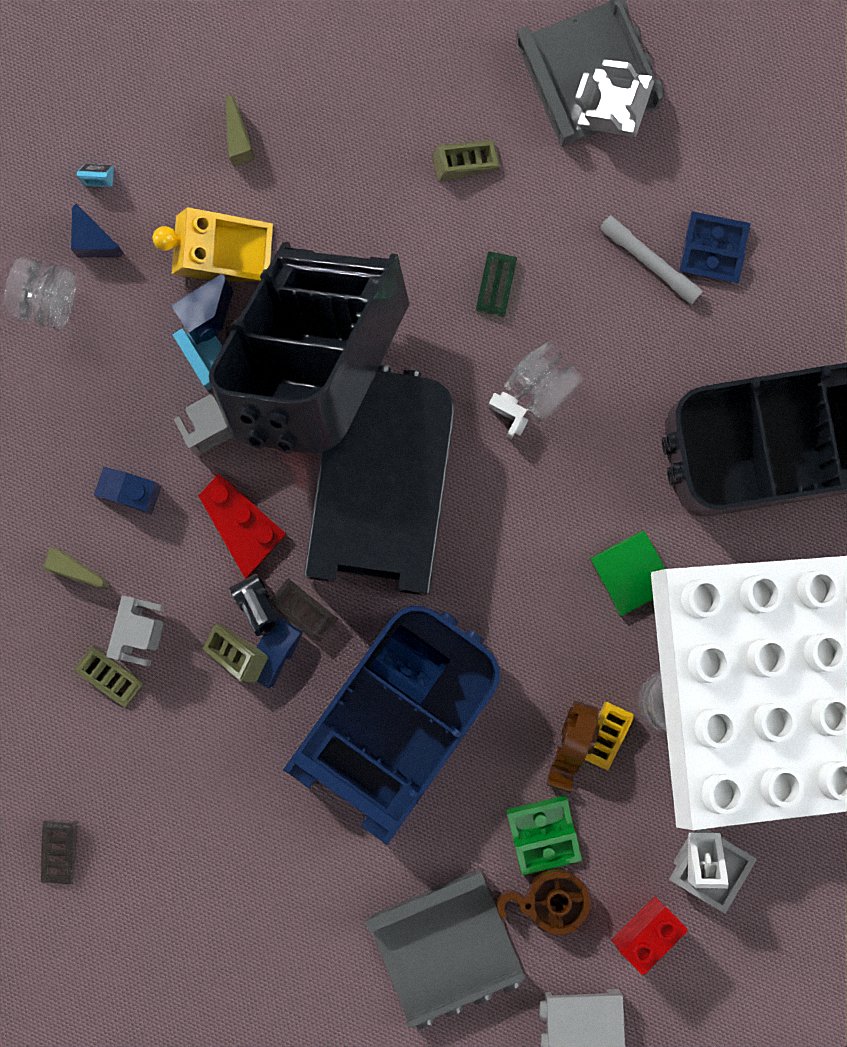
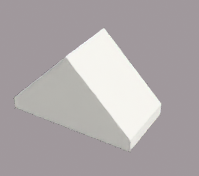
[688,833,729,889]

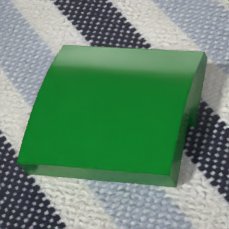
[590,530,665,616]
[506,795,582,876]

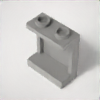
[539,989,625,1047]

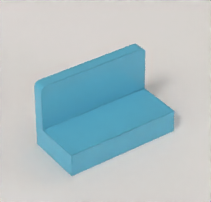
[172,328,222,391]

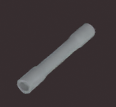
[599,215,703,305]

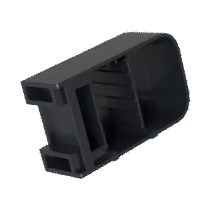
[208,241,410,454]
[662,362,847,516]
[304,365,455,596]

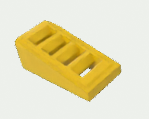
[585,702,635,771]

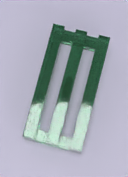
[476,251,517,317]

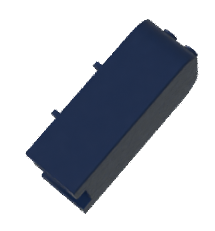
[283,606,500,845]

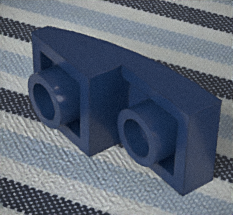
[257,617,303,688]

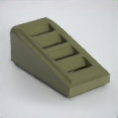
[226,95,255,166]
[432,140,500,181]
[43,546,109,589]
[203,623,268,682]
[74,646,144,708]

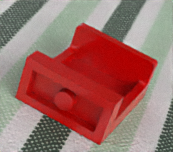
[611,896,688,975]

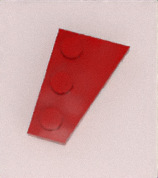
[198,473,287,579]

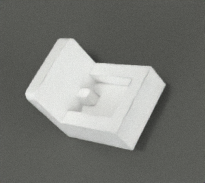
[488,392,528,440]

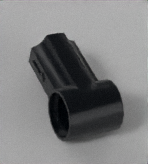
[229,573,280,637]

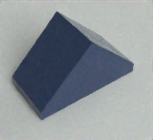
[71,204,124,257]

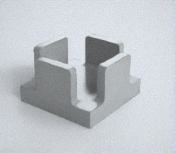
[575,60,654,137]
[174,394,232,457]
[106,595,166,666]
[669,829,757,914]

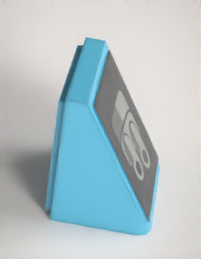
[77,164,114,188]

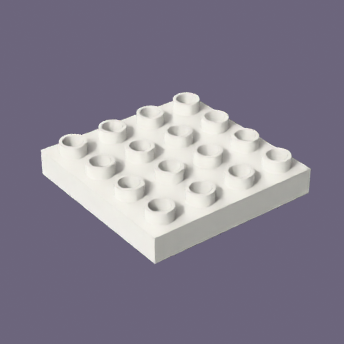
[651,556,847,830]

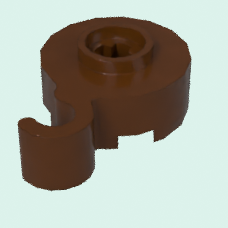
[546,700,600,793]
[496,868,591,935]

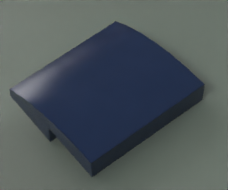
[679,211,751,283]
[369,625,450,704]

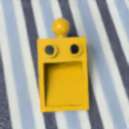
[152,207,273,283]

